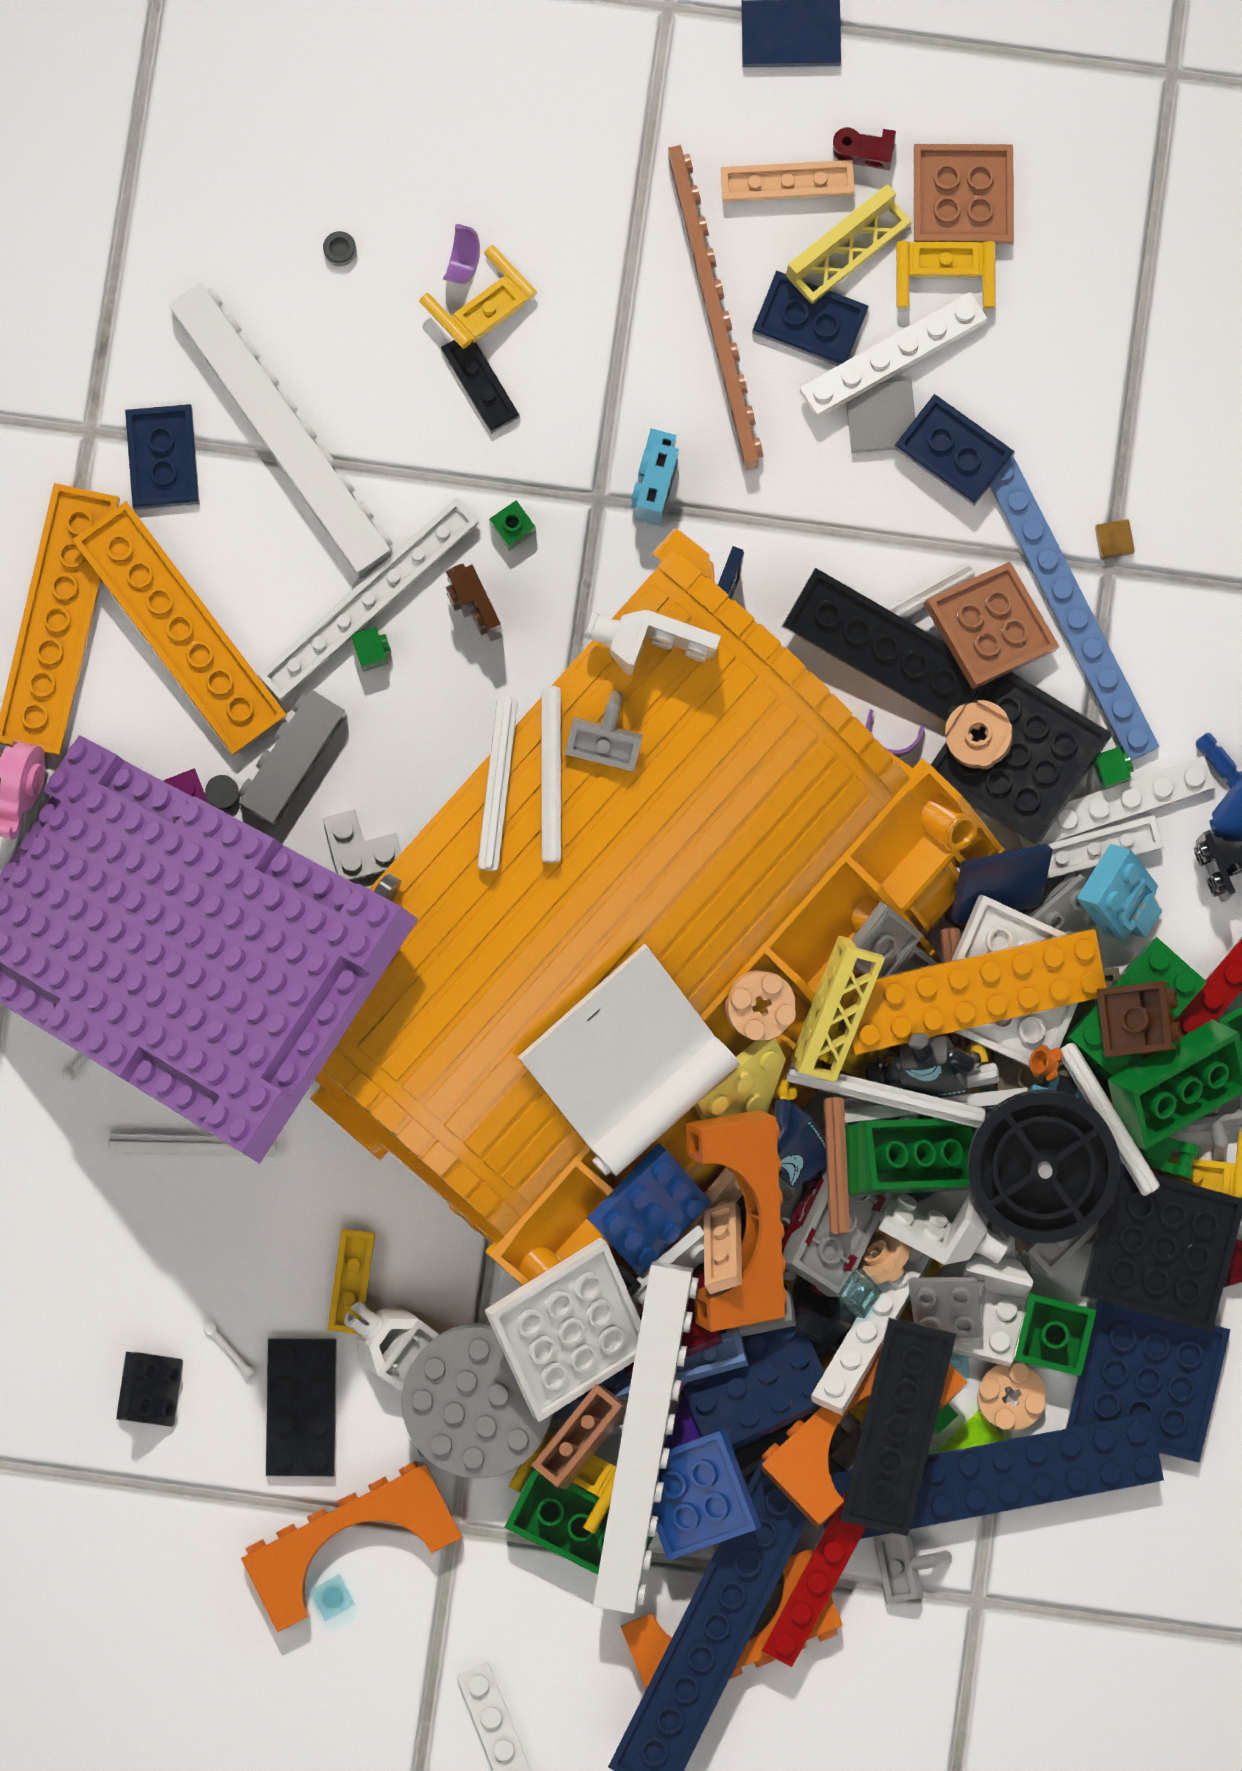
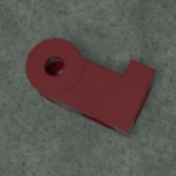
[833,127,896,171]

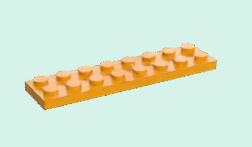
[0,483,120,757]
[72,501,287,756]
[840,929,1107,1055]

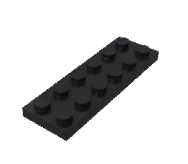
[781,568,978,722]
[840,1317,957,1536]

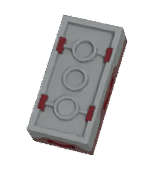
[782,1167,892,1297]

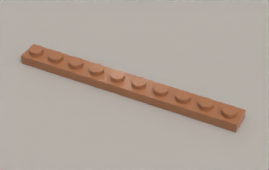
[668,145,764,471]

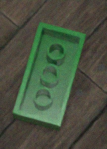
[1062,937,1207,1083]
[1108,1019,1242,1150]
[845,1119,977,1196]
[504,1468,657,1575]

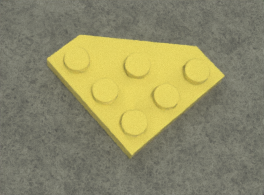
[694,1038,786,1120]

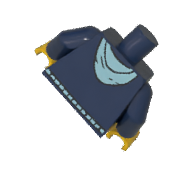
[773,1079,827,1187]

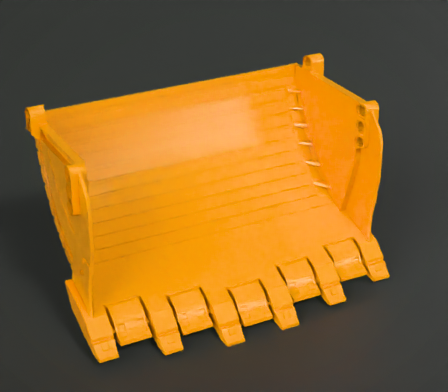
[309,528,1006,1286]

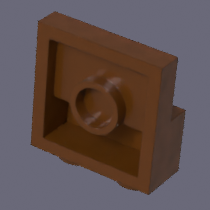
[445,564,503,641]
[1097,981,1182,1058]

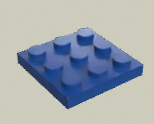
[586,1143,711,1277]
[652,1429,762,1561]

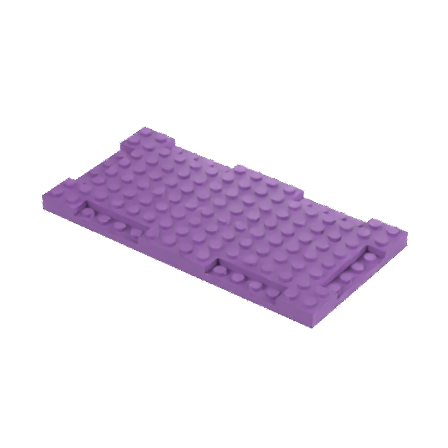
[0,735,418,1164]

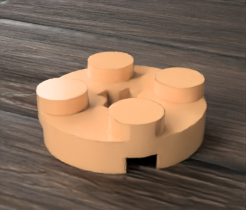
[945,700,1013,769]
[725,970,796,1041]
[853,1225,911,1287]
[977,1363,1046,1431]

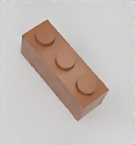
[531,1384,627,1489]

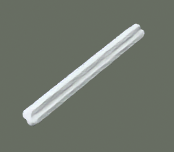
[786,1062,986,1128]

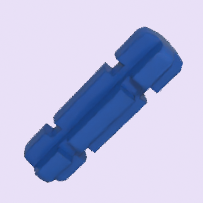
[1195,732,1242,788]

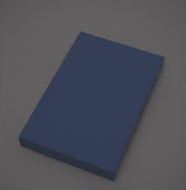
[741,0,841,68]
[752,270,869,366]
[894,394,1015,506]
[125,404,200,510]
[718,546,745,600]
[951,843,1053,924]

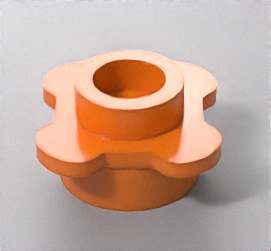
[1029,1045,1063,1081]

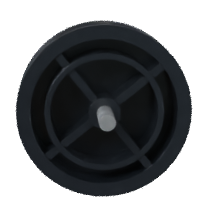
[968,1089,1121,1243]

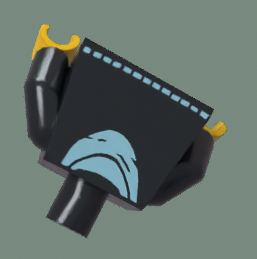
[884,1033,989,1097]

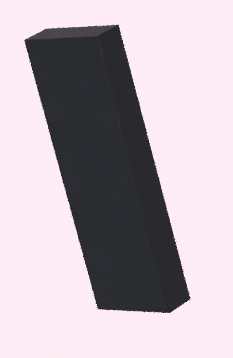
[441,340,520,434]

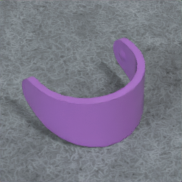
[443,224,480,285]
[866,709,925,758]

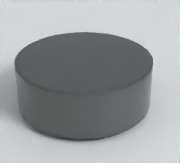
[323,231,357,266]
[205,775,239,810]
[374,874,401,901]

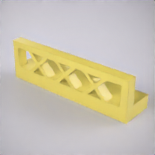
[786,184,911,304]
[790,935,885,1082]

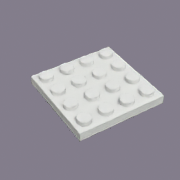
[951,895,1100,1067]
[484,1237,641,1422]

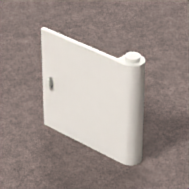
[518,944,740,1176]

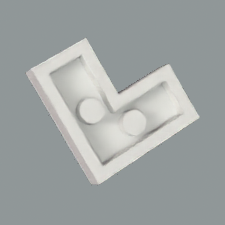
[323,809,402,881]

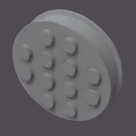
[401,1323,555,1479]

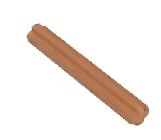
[824,1097,850,1234]

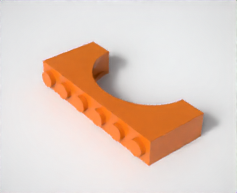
[686,1110,787,1332]
[760,1352,968,1529]
[241,1461,463,1632]
[620,1548,843,1689]

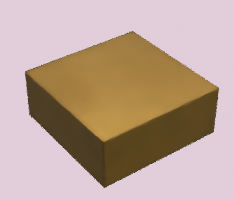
[1095,519,1135,559]

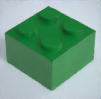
[1013,1293,1097,1378]

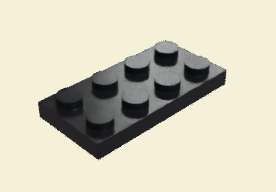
[266,1339,337,1477]

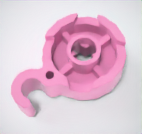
[0,740,45,840]

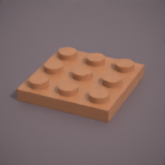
[913,144,1014,244]
[923,562,1060,689]

